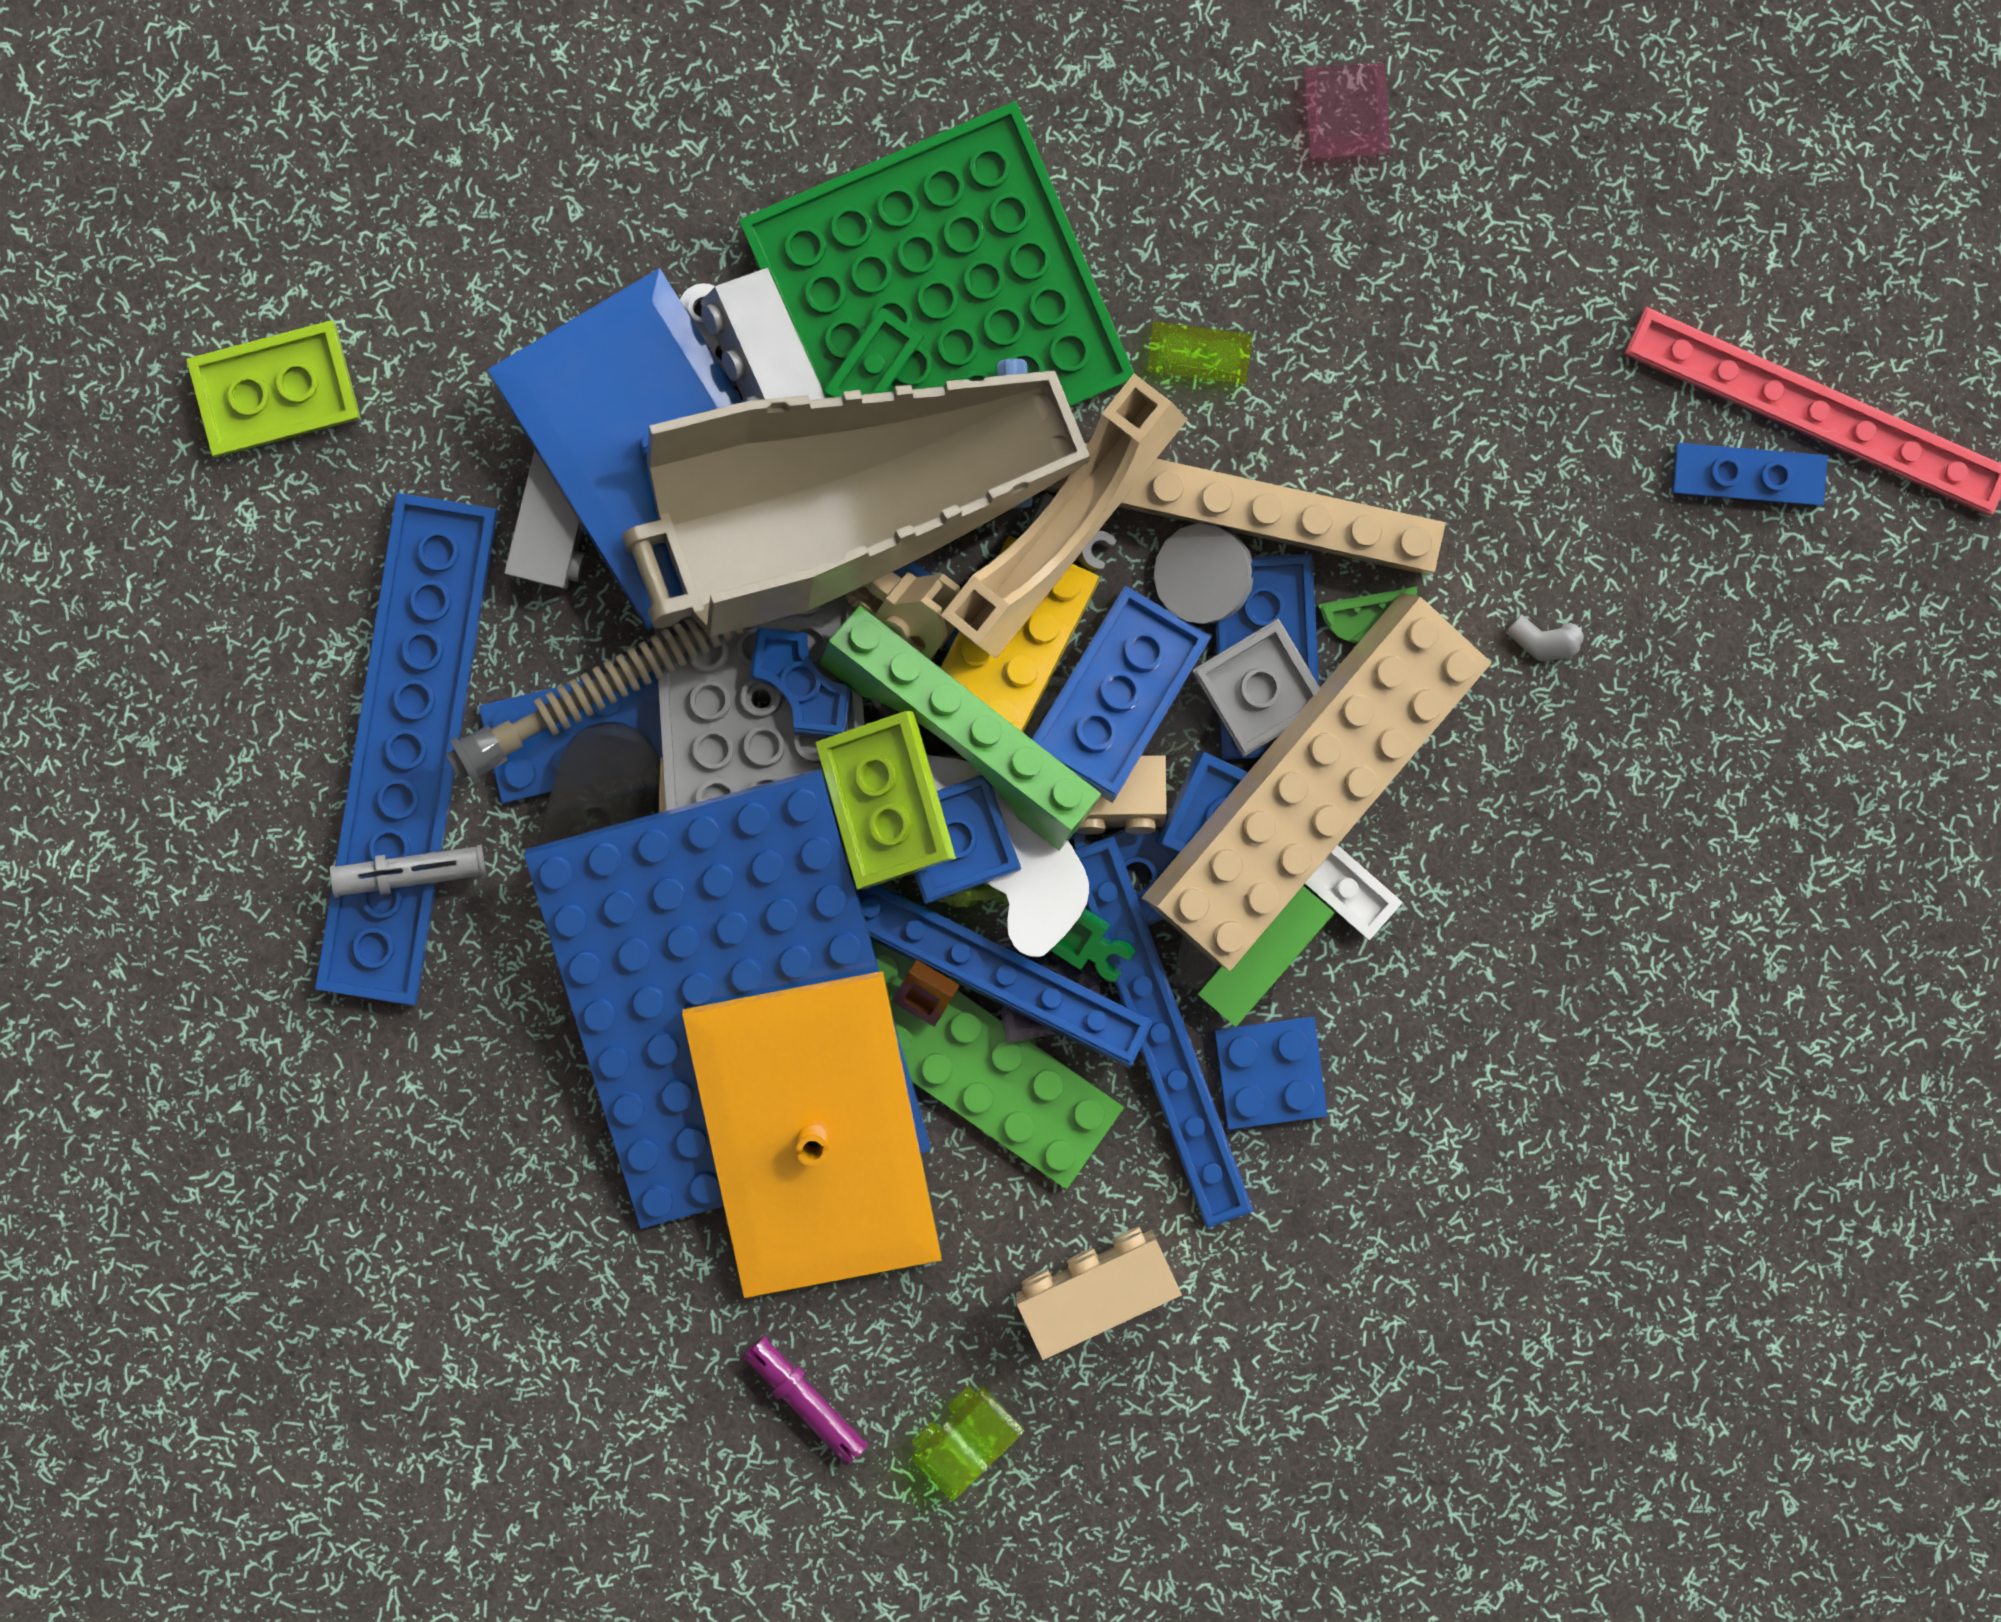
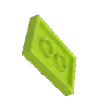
[186,320,361,458]
[815,711,956,889]

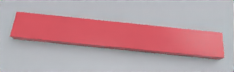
[1624,307,2001,516]

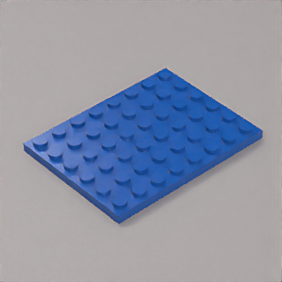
[524,769,931,1229]

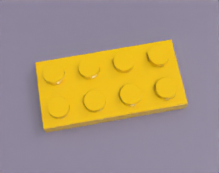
[941,535,1099,732]

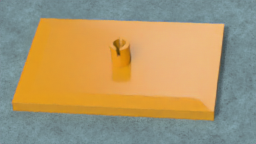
[682,971,942,1298]

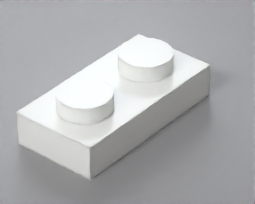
[1305,845,1403,940]

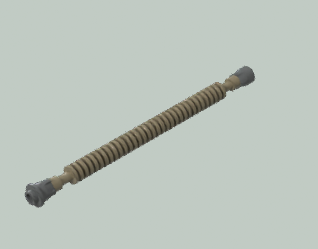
[446,617,756,785]

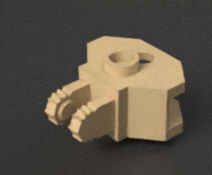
[845,572,960,660]

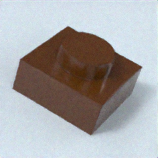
[891,959,960,1027]

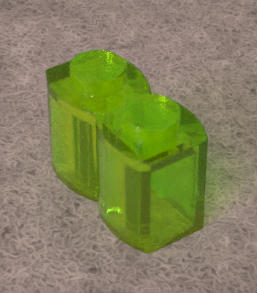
[910,1384,1025,1502]

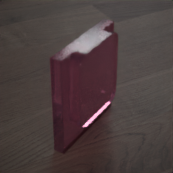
[1304,62,1391,160]

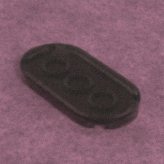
[536,721,660,846]

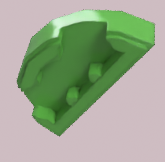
[1317,587,1417,645]

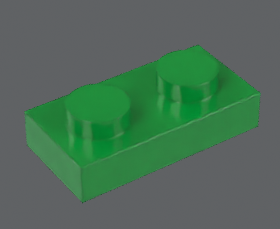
[824,308,924,398]

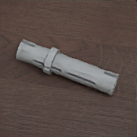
[330,844,486,898]

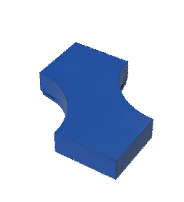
[750,627,852,739]

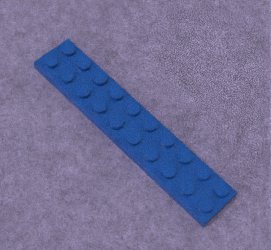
[315,493,498,1006]

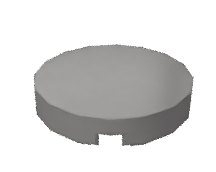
[1154,523,1254,624]

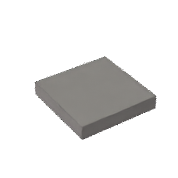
[1191,618,1320,757]

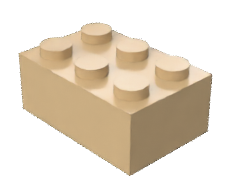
[1016,1227,1182,1360]

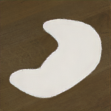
[844,755,1089,957]

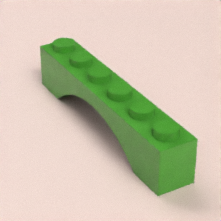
[820,605,1101,851]

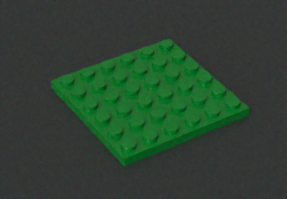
[739,101,1135,408]

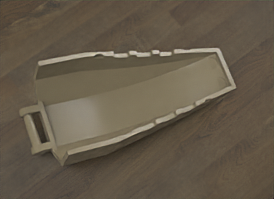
[622,370,1090,637]

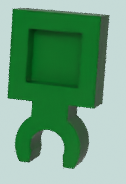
[1050,908,1135,982]

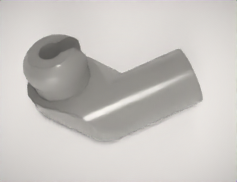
[1506,614,1584,661]

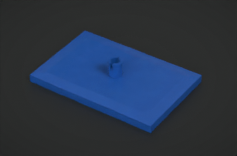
[486,268,742,631]

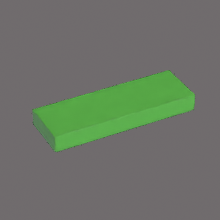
[1197,886,1335,1027]

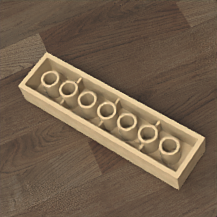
[1141,593,1491,971]

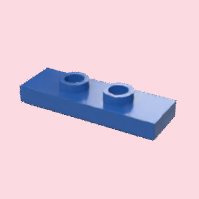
[1671,443,1828,507]

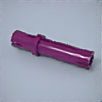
[741,1335,869,1466]

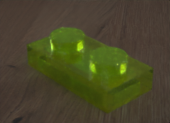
[1146,321,1253,386]

